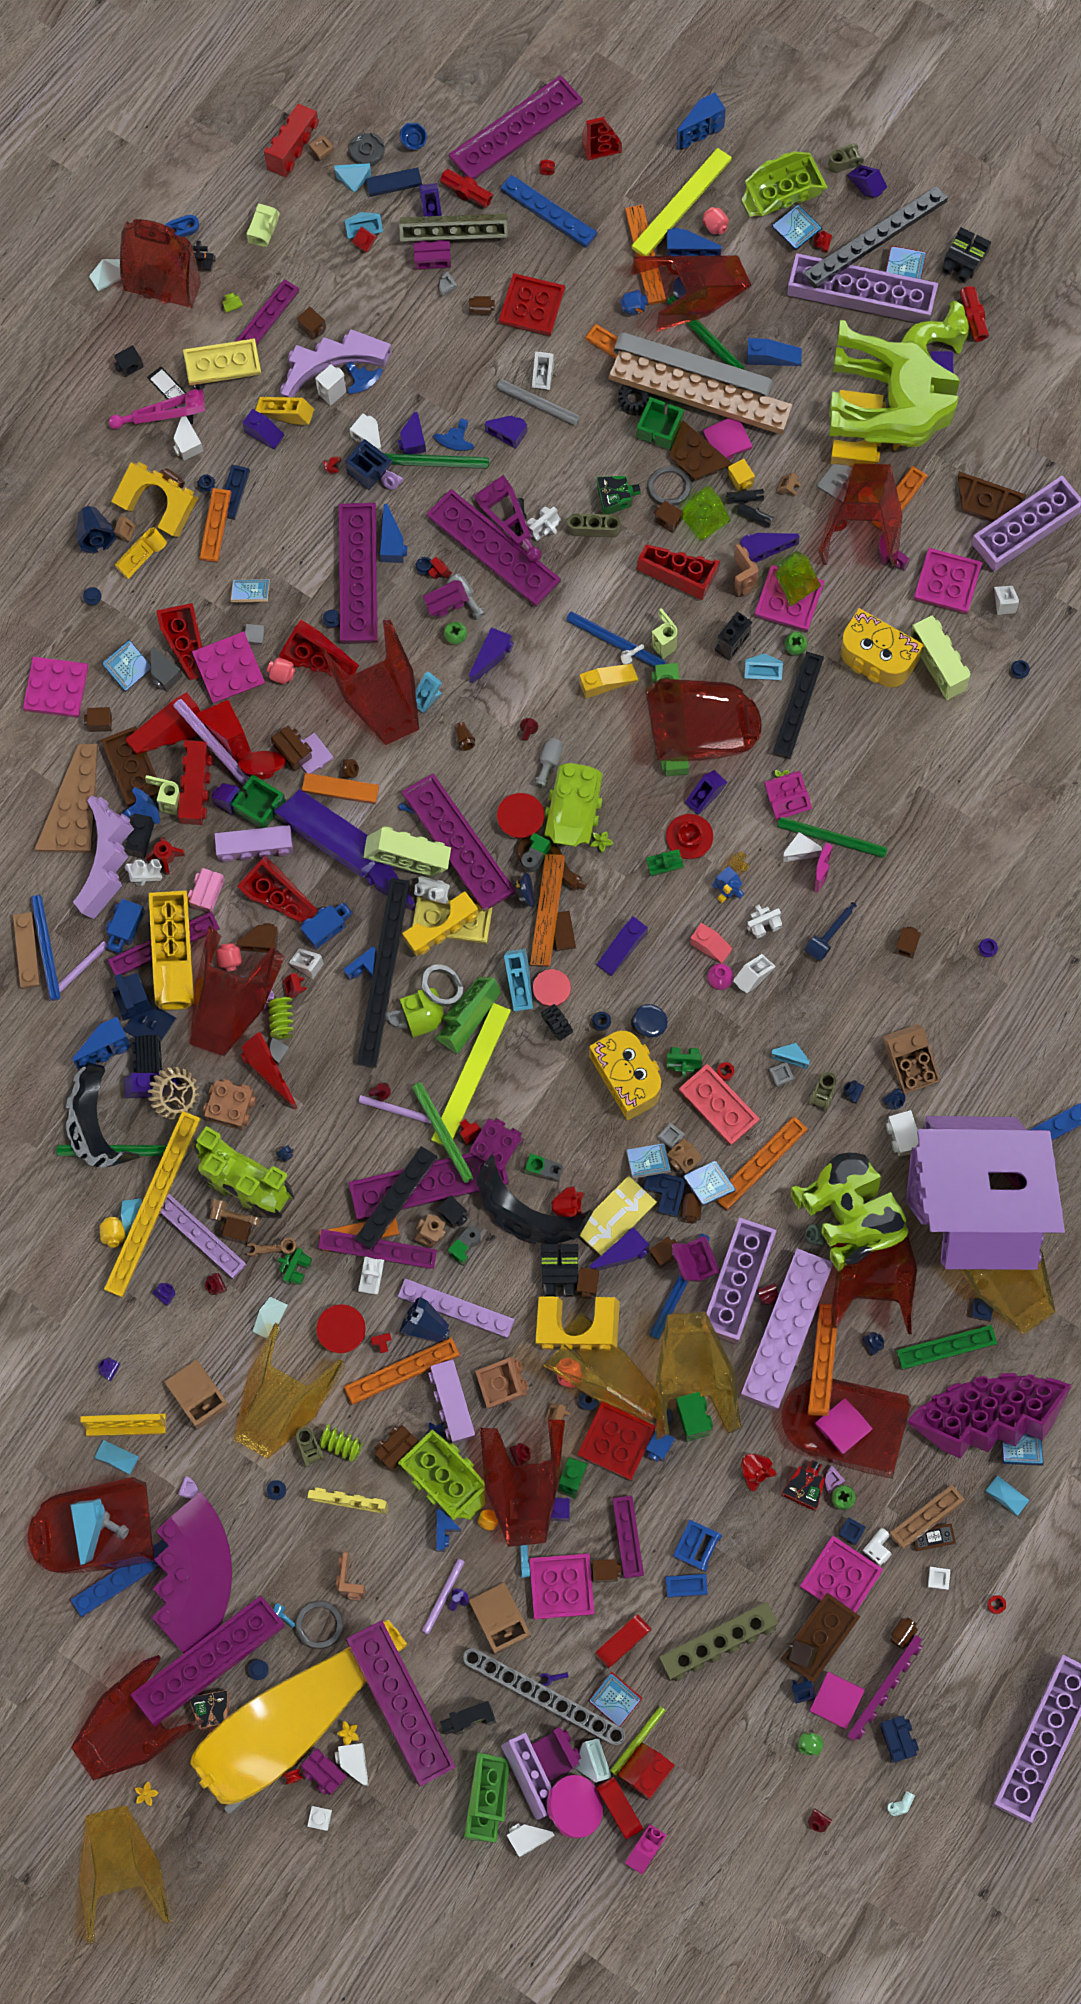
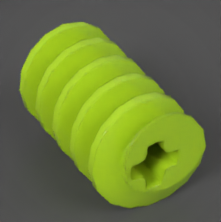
[268,997,294,1039]
[320,1423,364,1462]

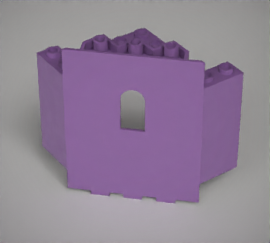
[906,1116,1065,1270]

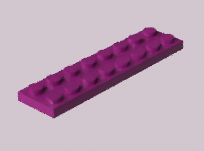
[449,75,583,180]
[427,489,561,607]
[339,503,378,643]
[401,773,516,912]
[349,1153,509,1221]
[130,1596,285,1727]
[345,1620,456,1787]

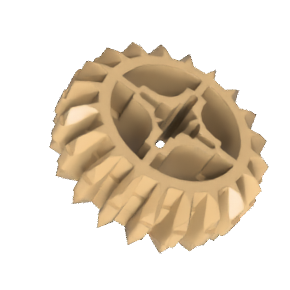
[148,1067,200,1119]

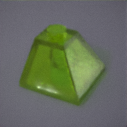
[682,485,731,541]
[775,551,821,606]

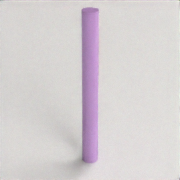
[48,941,107,994]
[359,1095,432,1124]
[422,1559,465,1635]

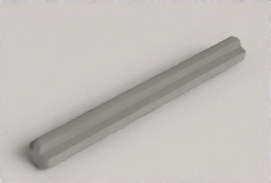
[497,379,580,425]

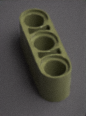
[567,513,621,538]

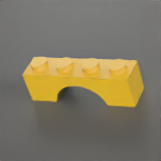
[402,891,479,957]

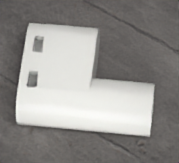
[862,1527,892,1566]

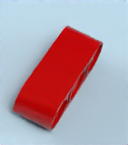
[595,1614,652,1669]
[596,1777,644,1840]

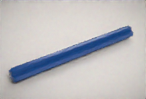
[567,611,666,667]
[31,895,61,1001]
[650,1233,710,1340]

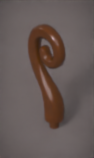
[516,834,587,890]

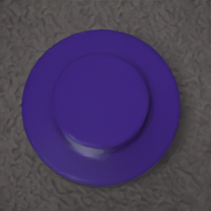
[978,938,998,957]

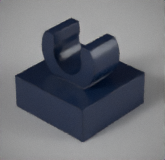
[792,1677,815,1704]

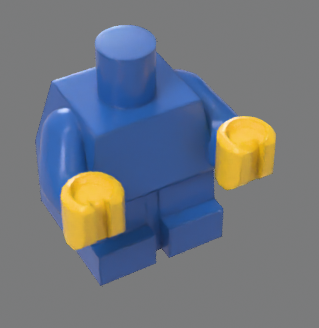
[712,866,745,903]

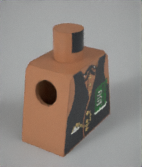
[190,1690,230,1733]

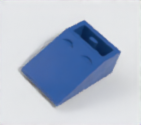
[677,92,726,150]
[72,1017,131,1071]

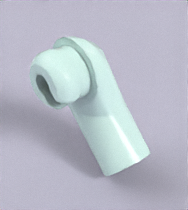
[887,1791,915,1816]

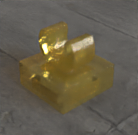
[725,851,750,873]

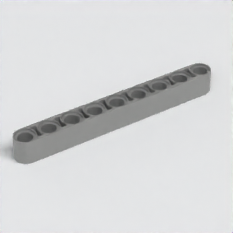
[613,333,773,397]
[463,1648,625,1746]

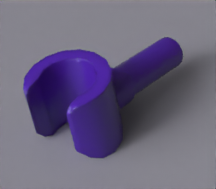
[540,1672,569,1686]

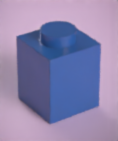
[646,1429,675,1462]

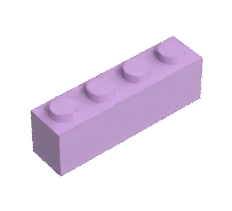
[215,825,294,862]
[428,1360,476,1444]
[501,1733,552,1821]

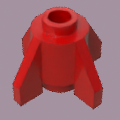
[146,837,185,875]
[551,1186,584,1217]
[741,1453,777,1492]

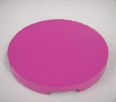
[547,1775,603,1839]

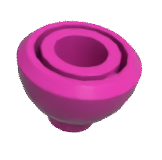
[707,963,734,990]

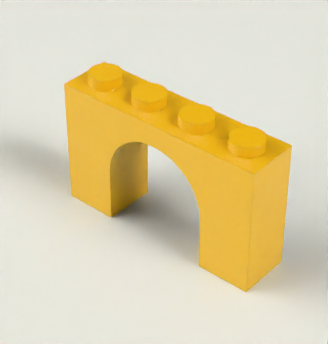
[831,390,886,469]
[111,461,198,537]
[536,1297,620,1351]

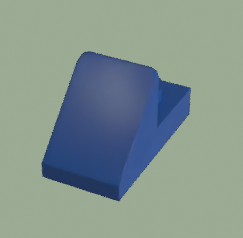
[343,946,377,980]
[436,1509,461,1552]

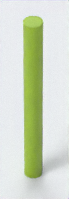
[610,1706,666,1776]

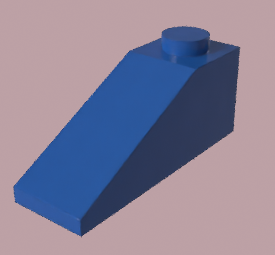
[667,228,721,258]
[747,338,802,366]
[380,504,408,563]

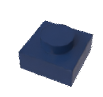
[971,1298,994,1322]
[839,1517,866,1545]

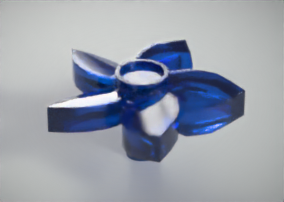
[424,1423,447,1439]

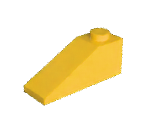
[255,397,314,425]
[579,664,638,699]

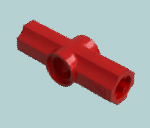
[440,169,493,208]
[960,286,989,342]

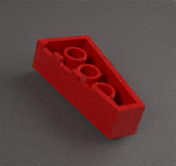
[264,103,319,178]
[636,544,720,600]

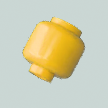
[100,1217,126,1248]

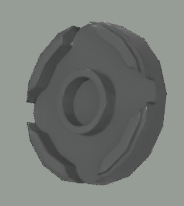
[349,132,385,166]

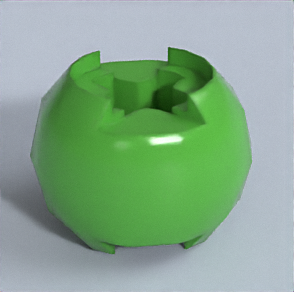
[444,621,467,645]
[784,632,808,655]
[831,1485,856,1510]
[798,1732,824,1756]

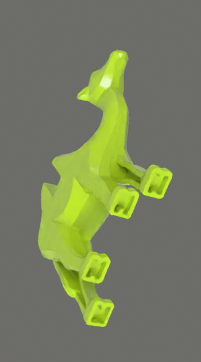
[829,301,969,447]

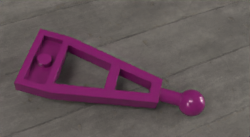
[474,475,542,562]

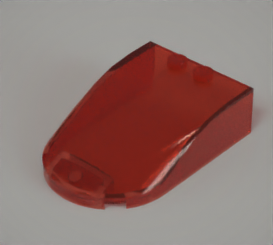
[120,219,201,308]
[645,678,762,761]
[781,1379,911,1479]
[28,1477,154,1574]

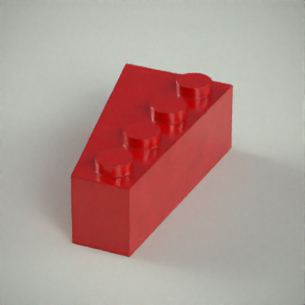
[178,740,213,825]

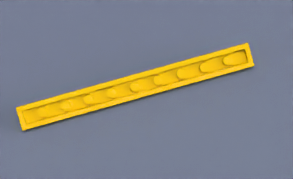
[104,1111,201,1298]

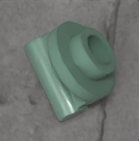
[805,1224,824,1246]

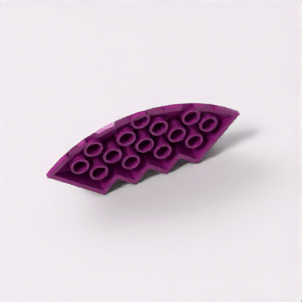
[908,1373,1071,1459]
[151,1491,232,1653]

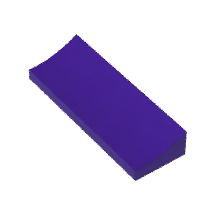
[274,789,376,878]

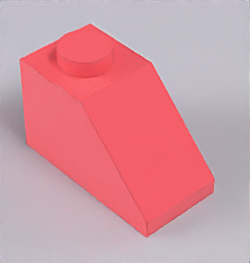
[690,923,733,964]

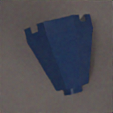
[76,506,116,554]
[399,1297,450,1342]

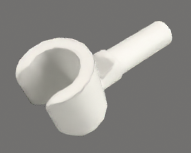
[621,644,644,664]

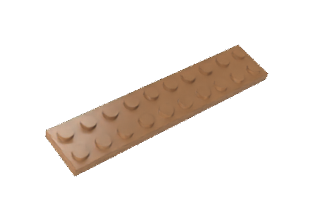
[609,350,793,435]

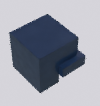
[345,439,393,490]
[111,973,152,1021]

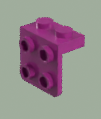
[470,1118,525,1170]
[672,1236,720,1282]
[532,1727,582,1782]

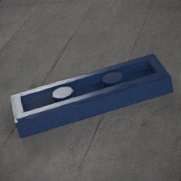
[366,167,422,197]
[224,465,250,520]

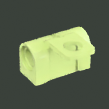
[247,203,280,247]
[651,608,678,659]
[145,775,180,816]

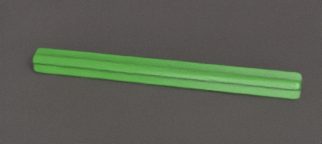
[413,1083,473,1183]

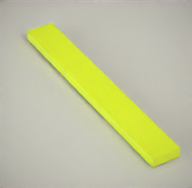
[632,148,732,258]
[431,1003,511,1146]

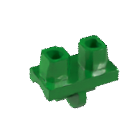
[646,849,684,877]
[667,1047,702,1077]
[277,1247,312,1285]

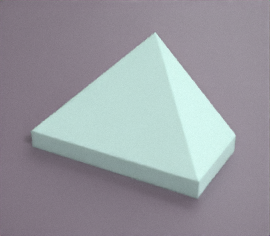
[89,259,130,291]
[253,1297,288,1341]
[576,1738,612,1782]

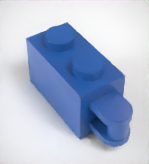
[106,899,145,954]
[300,903,353,950]

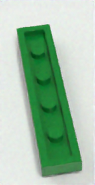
[896,1325,998,1370]

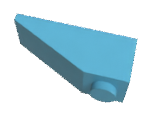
[504,948,533,1011]
[71,1499,105,1565]

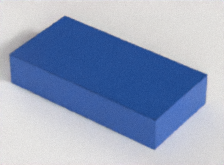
[666,1574,708,1598]

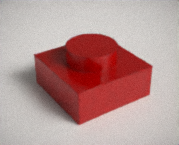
[352,227,377,252]

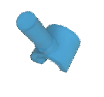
[273,1603,296,1628]

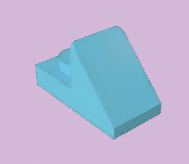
[409,672,442,713]

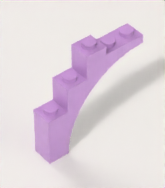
[280,329,392,397]
[73,795,134,919]

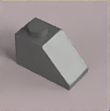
[151,646,182,692]

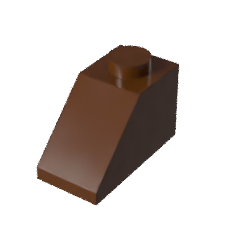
[237,923,279,954]

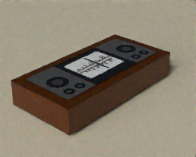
[914,1523,956,1552]

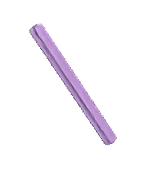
[173,699,250,787]

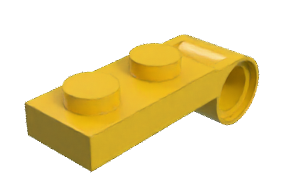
[115,527,167,579]

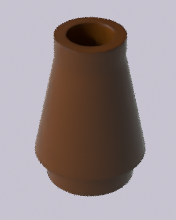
[454,722,475,751]

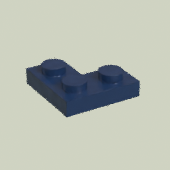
[644,1173,686,1217]

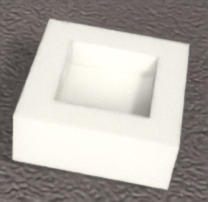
[928,1567,951,1590]
[307,1806,332,1831]

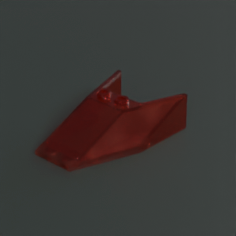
[631,255,751,331]
[818,464,903,567]
[319,618,419,745]
[190,926,285,1056]
[831,1234,917,1335]
[480,1419,565,1547]
[71,1655,204,1781]

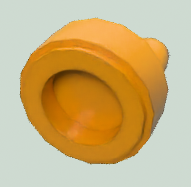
[478,1509,500,1531]

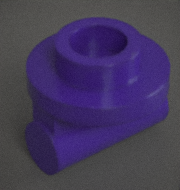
[153,1283,176,1306]
[98,1357,120,1381]
[449,1588,469,1611]

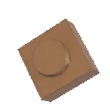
[309,135,334,160]

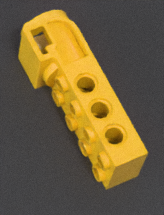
[149,891,194,1010]

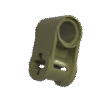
[828,143,864,173]
[809,1072,837,1111]
[296,1427,325,1468]

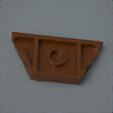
[669,420,732,481]
[957,471,1026,522]

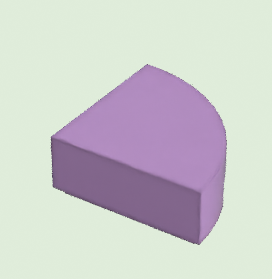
[825,1466,845,1494]
[178,1476,199,1500]

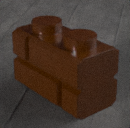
[271,725,312,771]
[374,1425,419,1472]

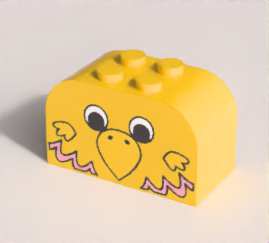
[840,608,924,688]
[589,1031,661,1121]

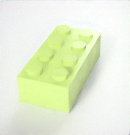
[910,615,971,700]
[363,827,451,877]

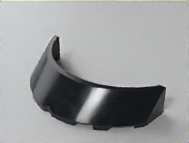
[66,1062,140,1168]
[477,1154,593,1244]

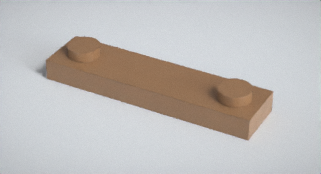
[13,912,40,989]
[890,1485,965,1550]

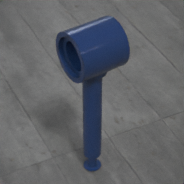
[804,902,857,962]

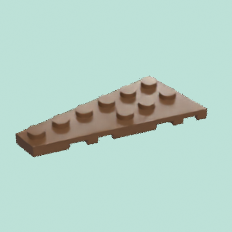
[34,744,98,853]

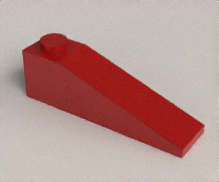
[582,117,622,161]
[156,603,203,680]
[279,620,359,681]
[125,692,200,754]
[237,856,318,923]
[240,1032,297,1109]

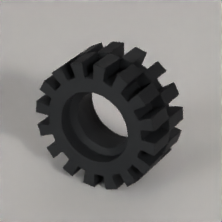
[618,384,651,416]
[541,1004,573,1041]

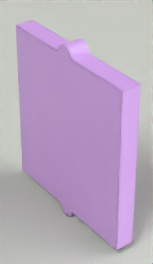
[301,733,334,774]

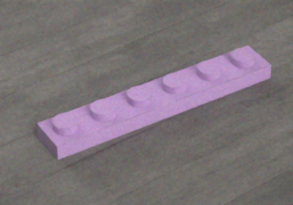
[160,1194,247,1279]
[398,1279,515,1339]

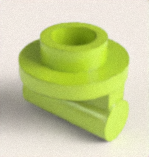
[222,292,243,313]

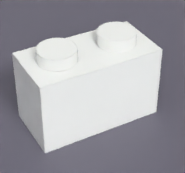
[315,364,346,406]
[885,1110,919,1157]

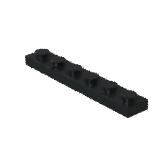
[773,651,824,759]
[355,1146,438,1251]

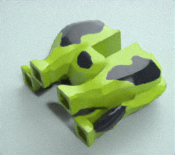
[191,1126,294,1219]
[791,1152,908,1272]

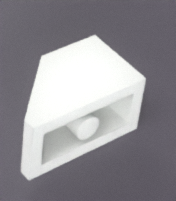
[349,413,382,452]
[173,416,203,461]
[733,954,776,993]
[335,1743,369,1786]
[507,1823,555,1858]

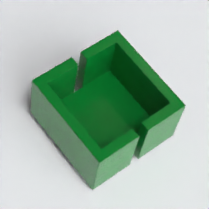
[636,397,684,450]
[231,775,286,828]
[676,1391,713,1442]

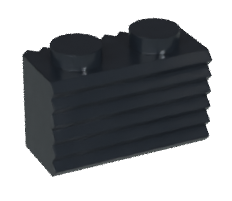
[124,813,154,859]
[132,1034,162,1073]

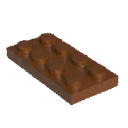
[101,726,160,807]
[781,1592,861,1683]

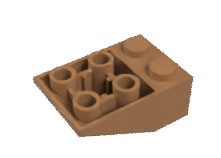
[882,1024,940,1094]
[165,1359,230,1430]
[469,1582,531,1655]

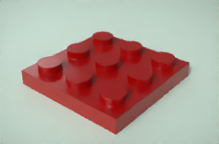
[499,273,566,336]
[577,1401,656,1481]

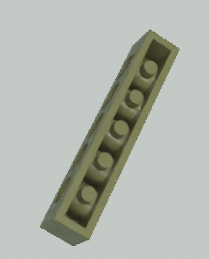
[399,213,508,241]
[659,1602,778,1682]

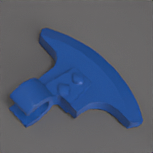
[345,361,383,394]
[434,418,474,451]
[121,787,160,824]

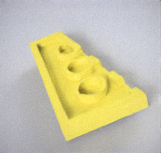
[307,1488,389,1514]

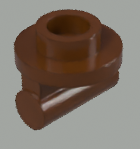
[340,759,359,779]

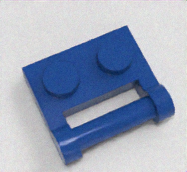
[673,1520,722,1572]

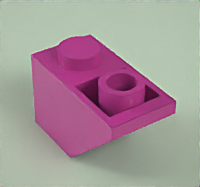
[625,1824,667,1875]

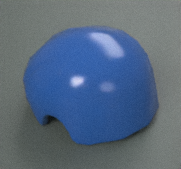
[400,123,427,150]

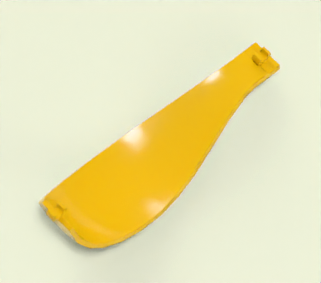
[190,1620,407,1805]

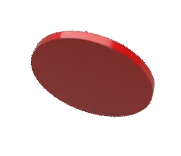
[238,751,285,780]
[497,793,544,839]
[666,814,713,860]
[316,1304,366,1354]

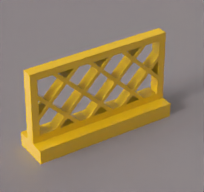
[80,1413,166,1437]

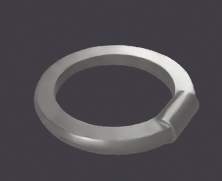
[648,466,692,506]
[421,965,464,1006]
[295,1601,343,1649]

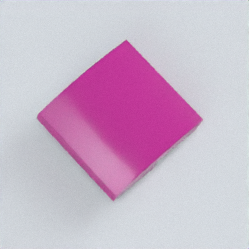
[702,418,753,460]
[764,771,812,820]
[814,843,833,893]
[815,1398,872,1454]
[810,1671,865,1729]

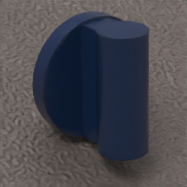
[843,1080,865,1104]
[882,1088,906,1110]
[862,1332,884,1356]

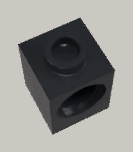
[114,345,144,377]
[437,1195,468,1229]

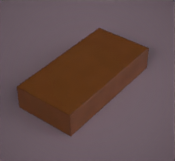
[554,910,576,952]

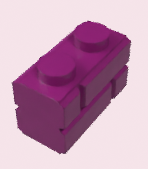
[414,240,451,270]
[423,580,469,618]
[301,1748,348,1796]

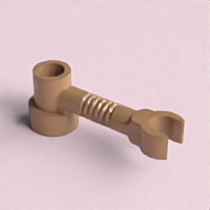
[209,1199,260,1226]
[247,1238,297,1257]

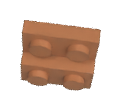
[475,1357,529,1409]

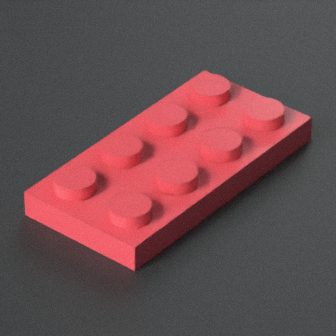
[679,1064,760,1146]

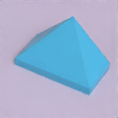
[334,163,371,193]
[345,212,383,238]
[744,653,783,680]
[771,1043,810,1070]
[121,1199,142,1239]
[94,1440,139,1475]
[985,1475,1029,1516]

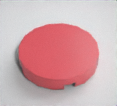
[533,969,571,1007]

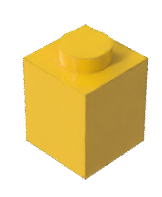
[727,459,755,491]

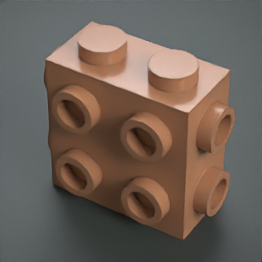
[203,1079,256,1131]

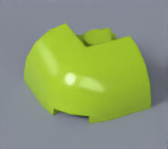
[400,988,444,1038]

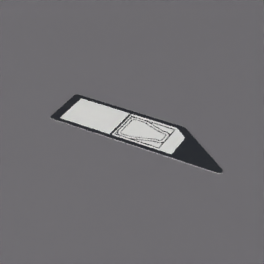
[147,366,193,425]

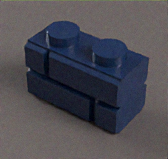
[879,1715,919,1764]

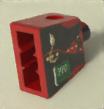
[781,1460,825,1512]

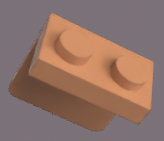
[734,544,759,597]
[336,1551,366,1601]

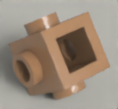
[667,1139,702,1174]
[414,1214,445,1248]

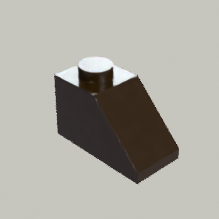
[787,1639,819,1669]

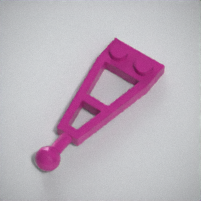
[109,389,205,429]

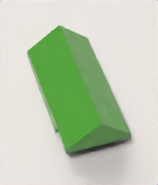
[435,977,501,1054]
[464,1753,509,1843]

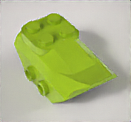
[741,151,828,217]
[544,763,603,847]
[398,1429,488,1520]

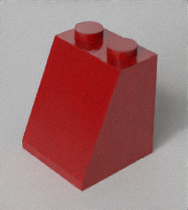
[195,699,252,761]
[617,1743,675,1801]

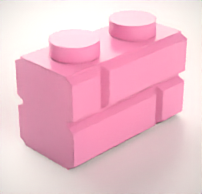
[188,868,225,913]

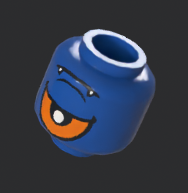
[621,290,648,316]

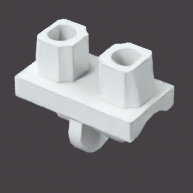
[527,506,561,541]
[124,859,163,886]
[414,876,450,904]
[747,905,782,939]
[359,1257,384,1295]

